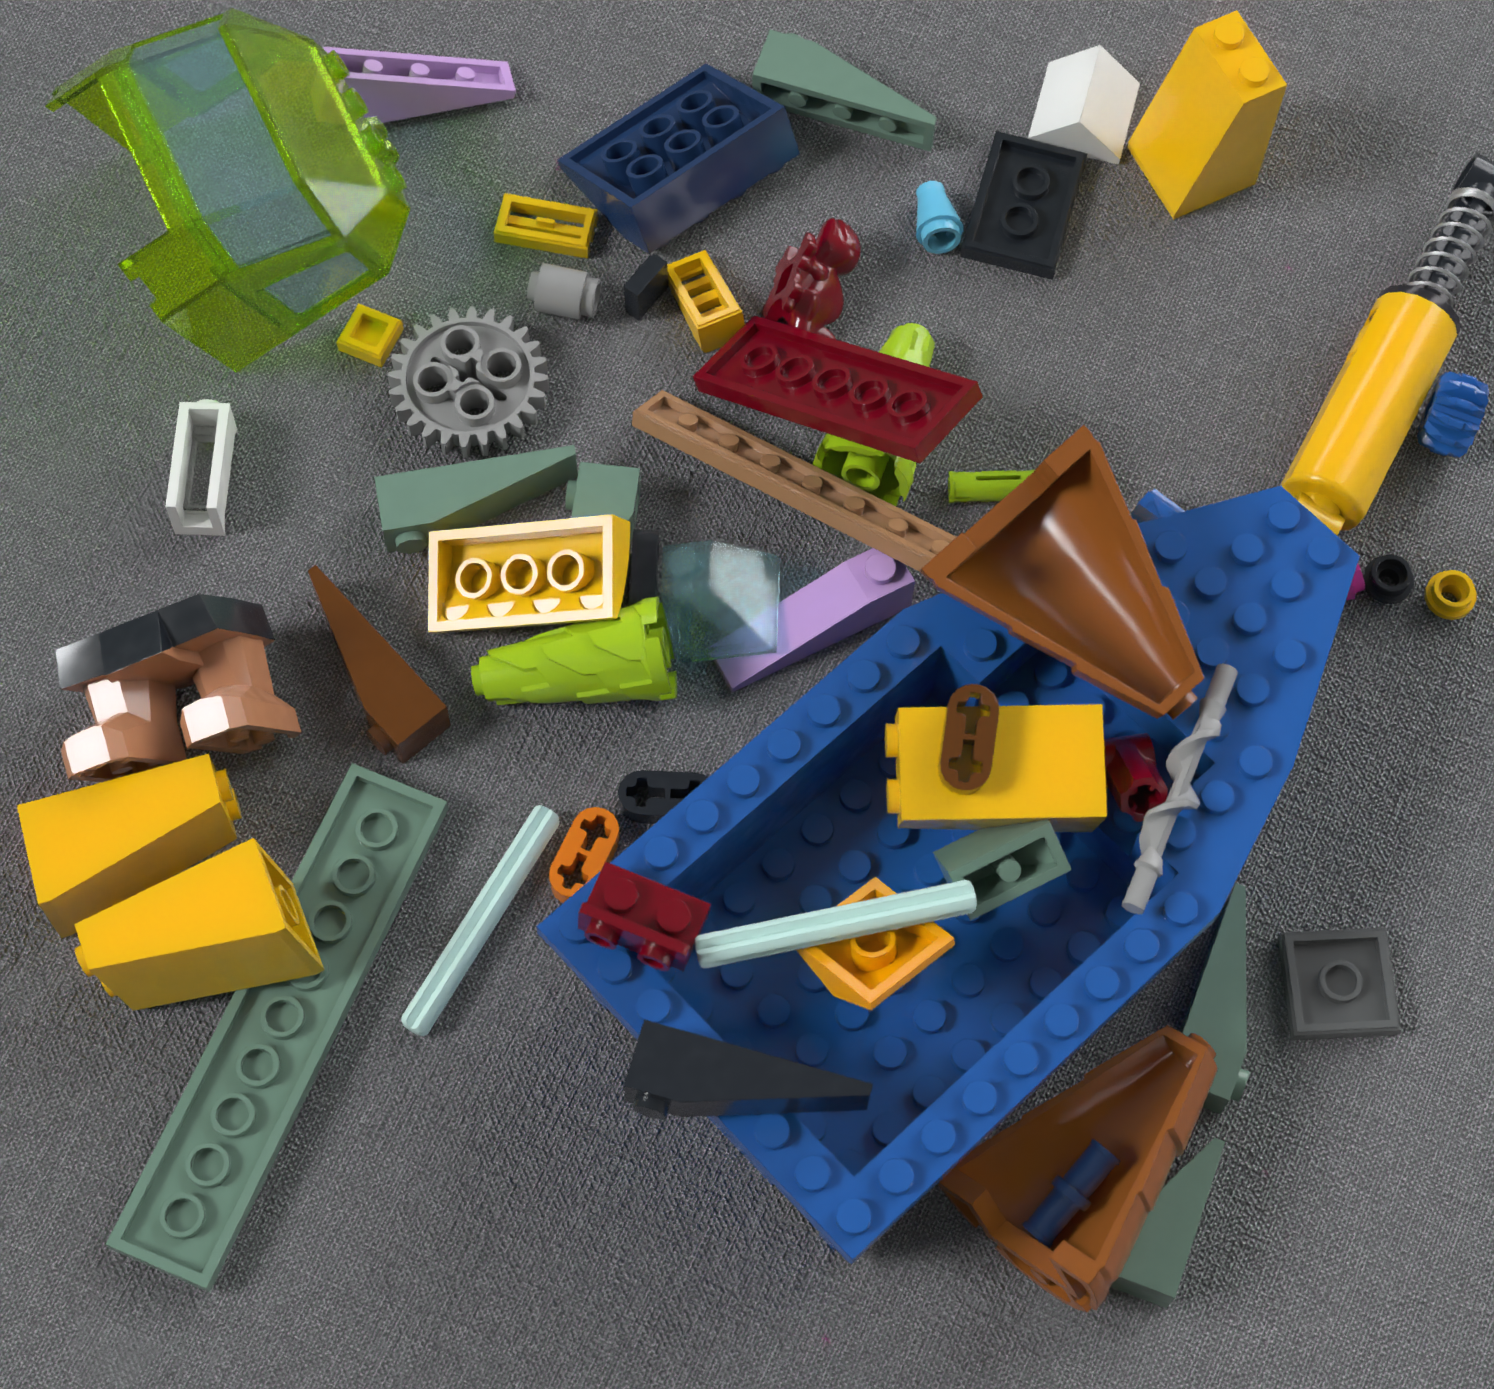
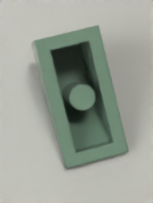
[933,819,1072,921]

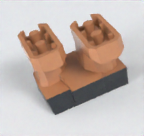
[56,594,301,782]

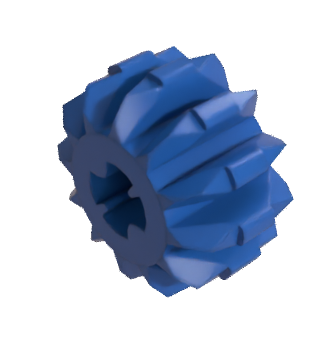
[1417,371,1489,458]

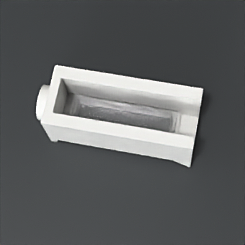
[165,399,237,536]

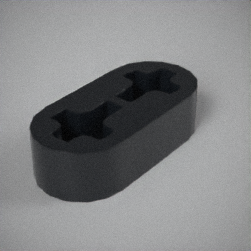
[629,529,659,606]
[618,770,708,824]

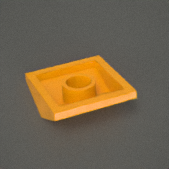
[796,877,955,1010]

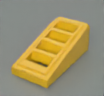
[667,250,745,353]

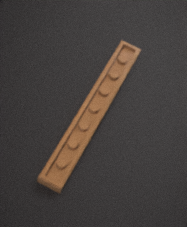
[632,390,956,572]

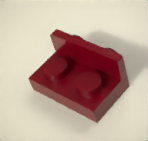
[578,861,711,972]

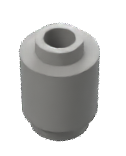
[527,263,601,320]

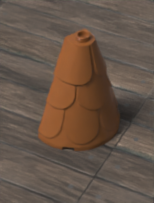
[920,425,1204,720]
[937,1025,1218,1313]

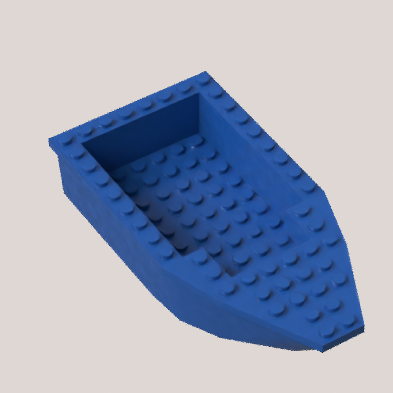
[536,486,1360,1265]

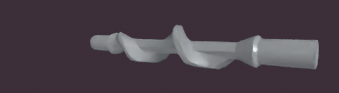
[1122,664,1238,914]

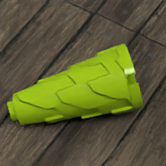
[813,323,935,506]
[471,596,677,705]

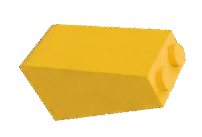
[1127,10,1287,220]
[885,704,1107,832]
[17,754,242,938]
[74,838,324,1011]

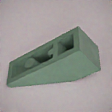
[1111,1138,1225,1308]

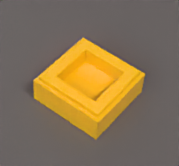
[336,303,404,368]

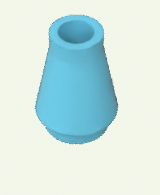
[916,181,964,254]

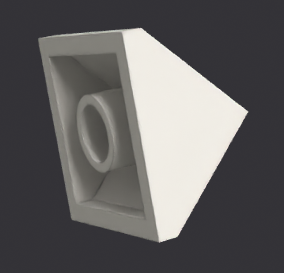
[1028,45,1140,165]

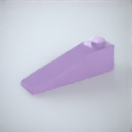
[314,47,516,126]
[708,548,915,692]

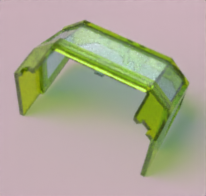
[45,8,410,372]

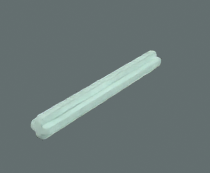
[401,805,560,1037]
[695,880,977,968]

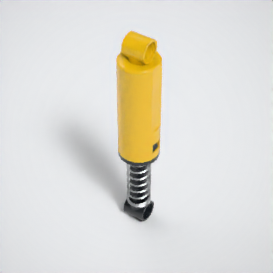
[1280,153,1494,536]

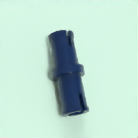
[1022,1138,1121,1248]

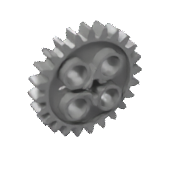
[387,306,549,458]

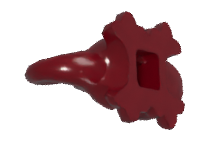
[761,218,861,339]

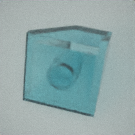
[661,540,780,663]

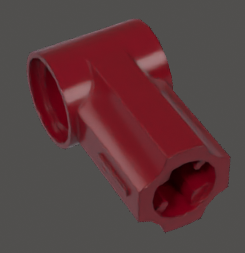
[1104,733,1168,822]

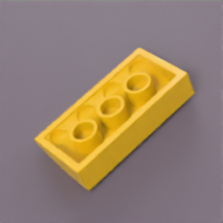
[428,514,630,634]

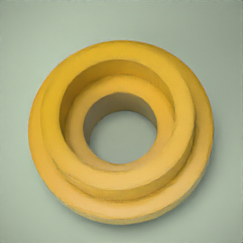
[1424,570,1477,620]

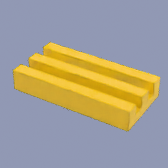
[493,193,598,259]

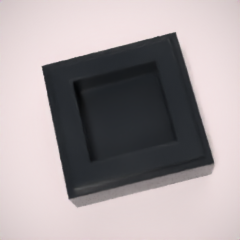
[624,253,668,321]

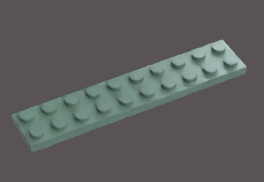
[106,763,449,1293]

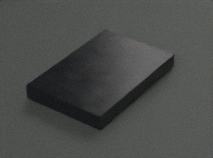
[960,131,1088,280]

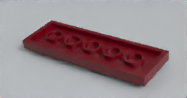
[692,315,983,464]

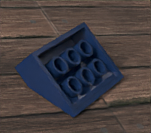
[557,63,800,254]

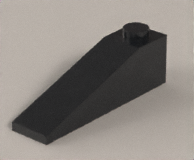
[623,1019,873,1119]

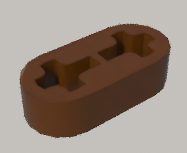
[938,684,999,795]

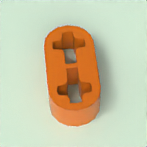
[549,807,620,903]

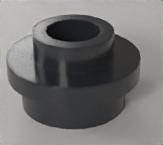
[1363,554,1415,604]

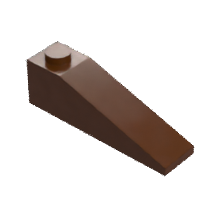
[308,565,451,764]

